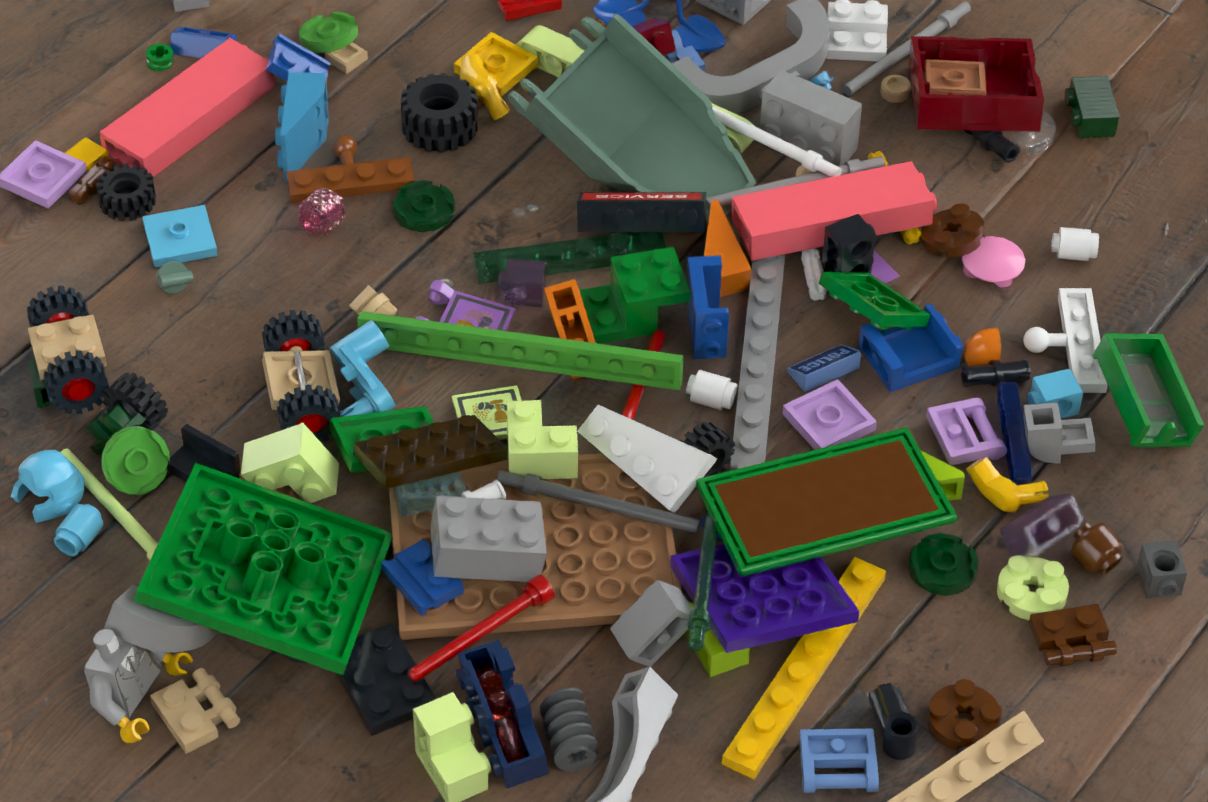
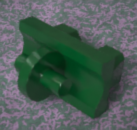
[86,404,145,454]

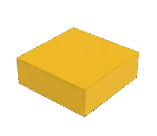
[65,137,109,174]

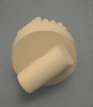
[349,285,397,316]

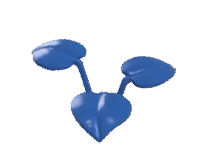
[593,0,726,52]

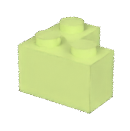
[507,400,578,479]
[241,423,339,504]
[413,692,491,802]

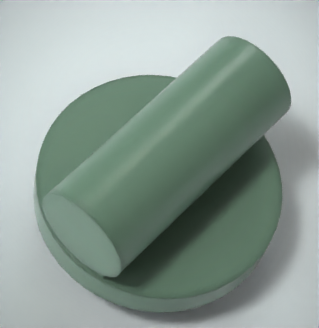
[156,261,193,293]

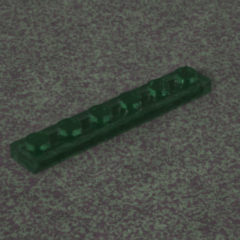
[473,232,666,284]

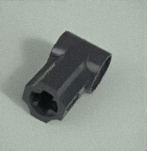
[869,683,918,760]

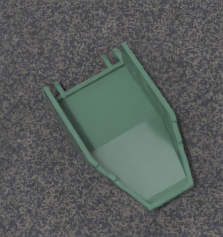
[508,14,756,225]

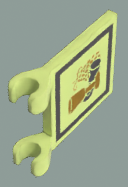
[452,385,522,440]

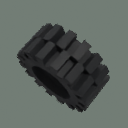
[97,164,156,221]
[103,373,168,431]
[680,422,735,477]

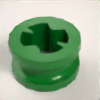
[146,43,174,71]

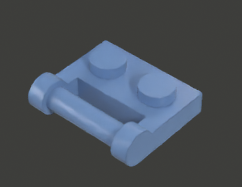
[799,729,879,793]

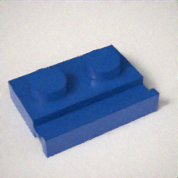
[266,33,330,81]
[381,539,464,616]

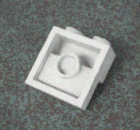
[826,0,888,62]

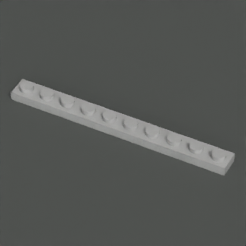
[730,254,785,471]

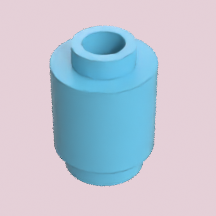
[54,504,103,556]

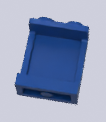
[686,256,729,359]
[859,304,963,392]

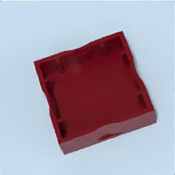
[908,36,1044,132]

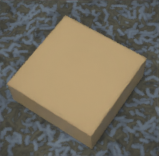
[325,42,368,74]

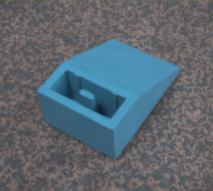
[275,72,329,181]

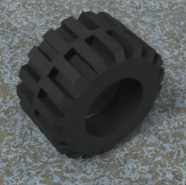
[400,73,478,153]

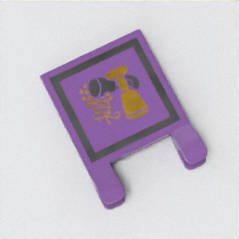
[415,280,516,331]

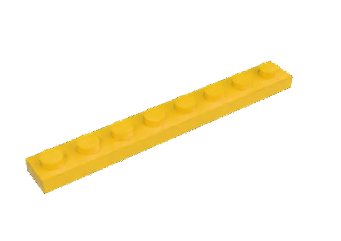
[722,557,886,779]

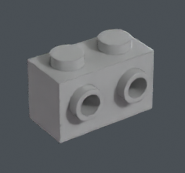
[610,580,698,667]

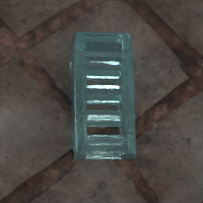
[393,472,466,516]

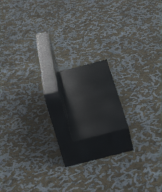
[167,424,241,482]

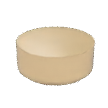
[880,75,911,103]

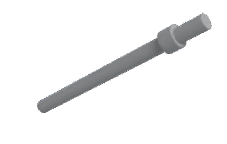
[842,1,971,96]
[706,156,885,210]

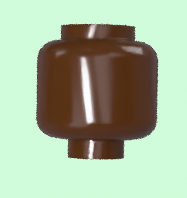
[1071,522,1124,575]

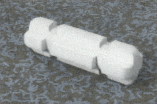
[801,248,828,301]

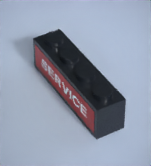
[577,192,707,232]

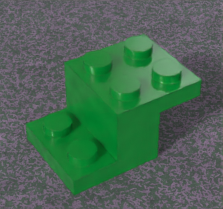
[579,247,690,344]

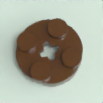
[921,204,986,257]
[928,679,1002,750]

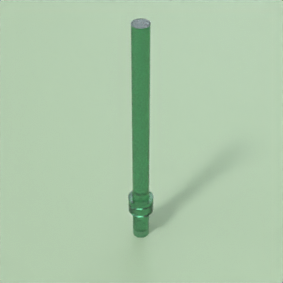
[688,508,717,650]

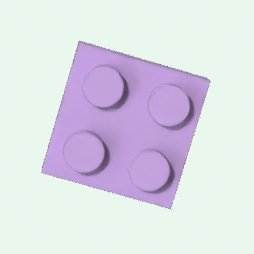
[0,140,87,209]
[782,379,877,450]

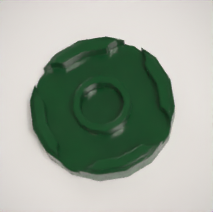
[392,180,455,232]
[908,533,979,596]

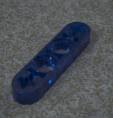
[997,382,1032,485]

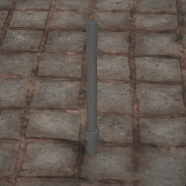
[497,470,700,534]

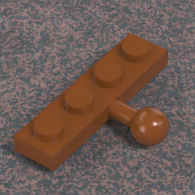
[286,135,415,203]

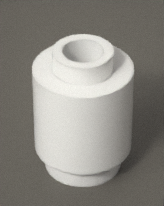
[1051,227,1099,261]
[686,370,738,410]

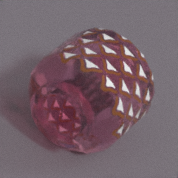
[298,188,346,235]

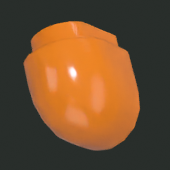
[963,327,1001,366]

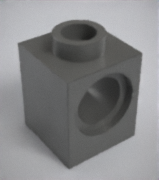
[1137,541,1187,598]

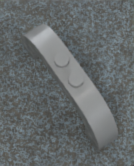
[672,0,829,114]
[104,585,220,652]

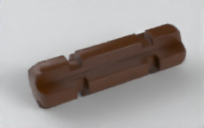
[69,156,115,205]

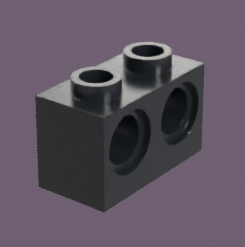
[822,214,876,274]

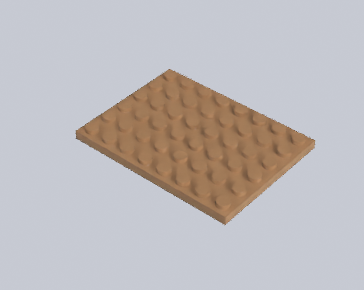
[389,453,682,640]

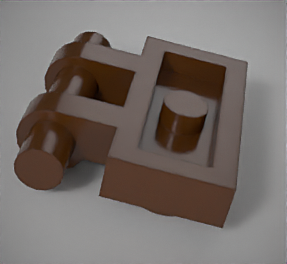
[1029,604,1117,667]

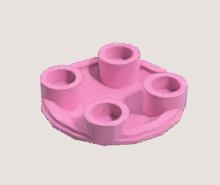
[962,236,1026,287]

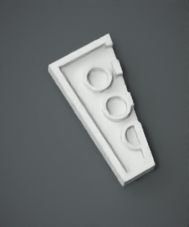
[577,405,717,513]

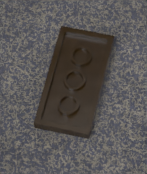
[353,415,508,489]

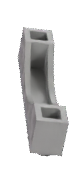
[584,667,678,802]

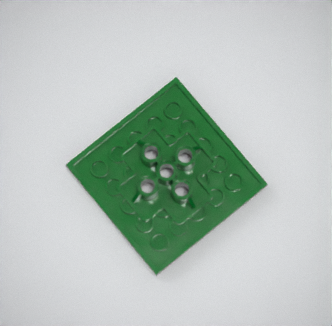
[133,463,392,675]

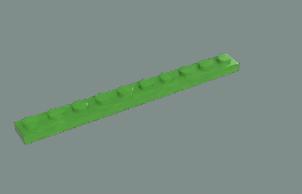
[357,311,683,390]

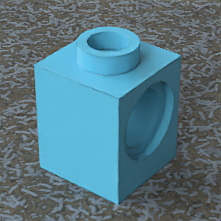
[1027,369,1083,419]

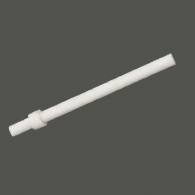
[712,106,842,177]

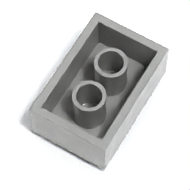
[760,70,862,166]
[430,496,547,582]

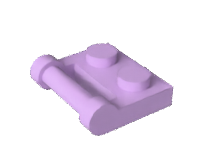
[926,398,1007,465]

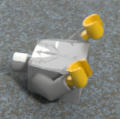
[84,629,193,743]

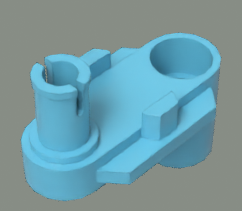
[329,320,396,417]

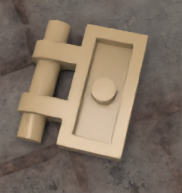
[150,668,240,754]

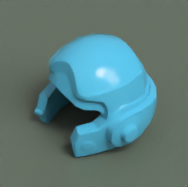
[11,450,84,523]

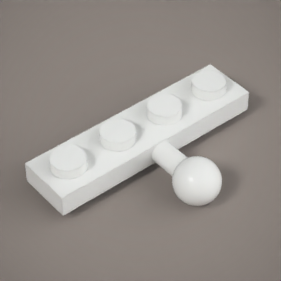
[1023,288,1108,393]

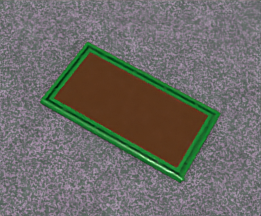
[696,427,957,577]

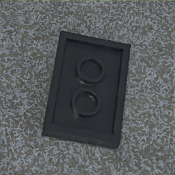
[336,623,436,736]

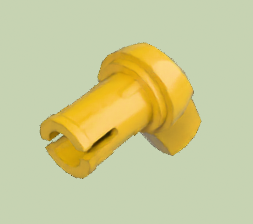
[460,54,510,120]
[966,457,1049,512]

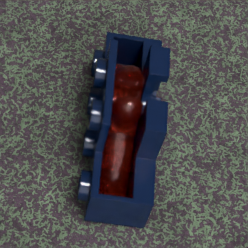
[455,640,549,788]

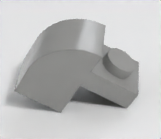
[1023,402,1096,464]

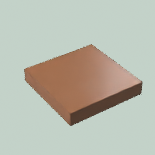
[924,59,986,95]

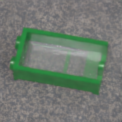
[1092,333,1204,447]

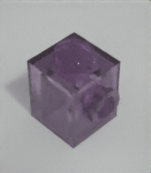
[498,258,546,307]

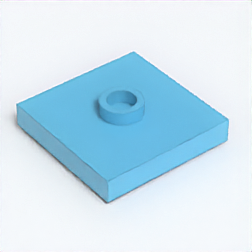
[142,205,218,268]

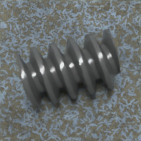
[540,688,598,771]

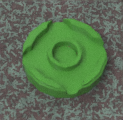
[299,12,359,53]
[102,426,170,495]

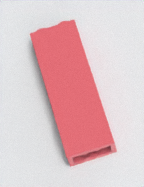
[99,38,276,177]
[731,161,937,261]

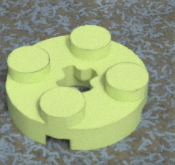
[997,555,1069,620]

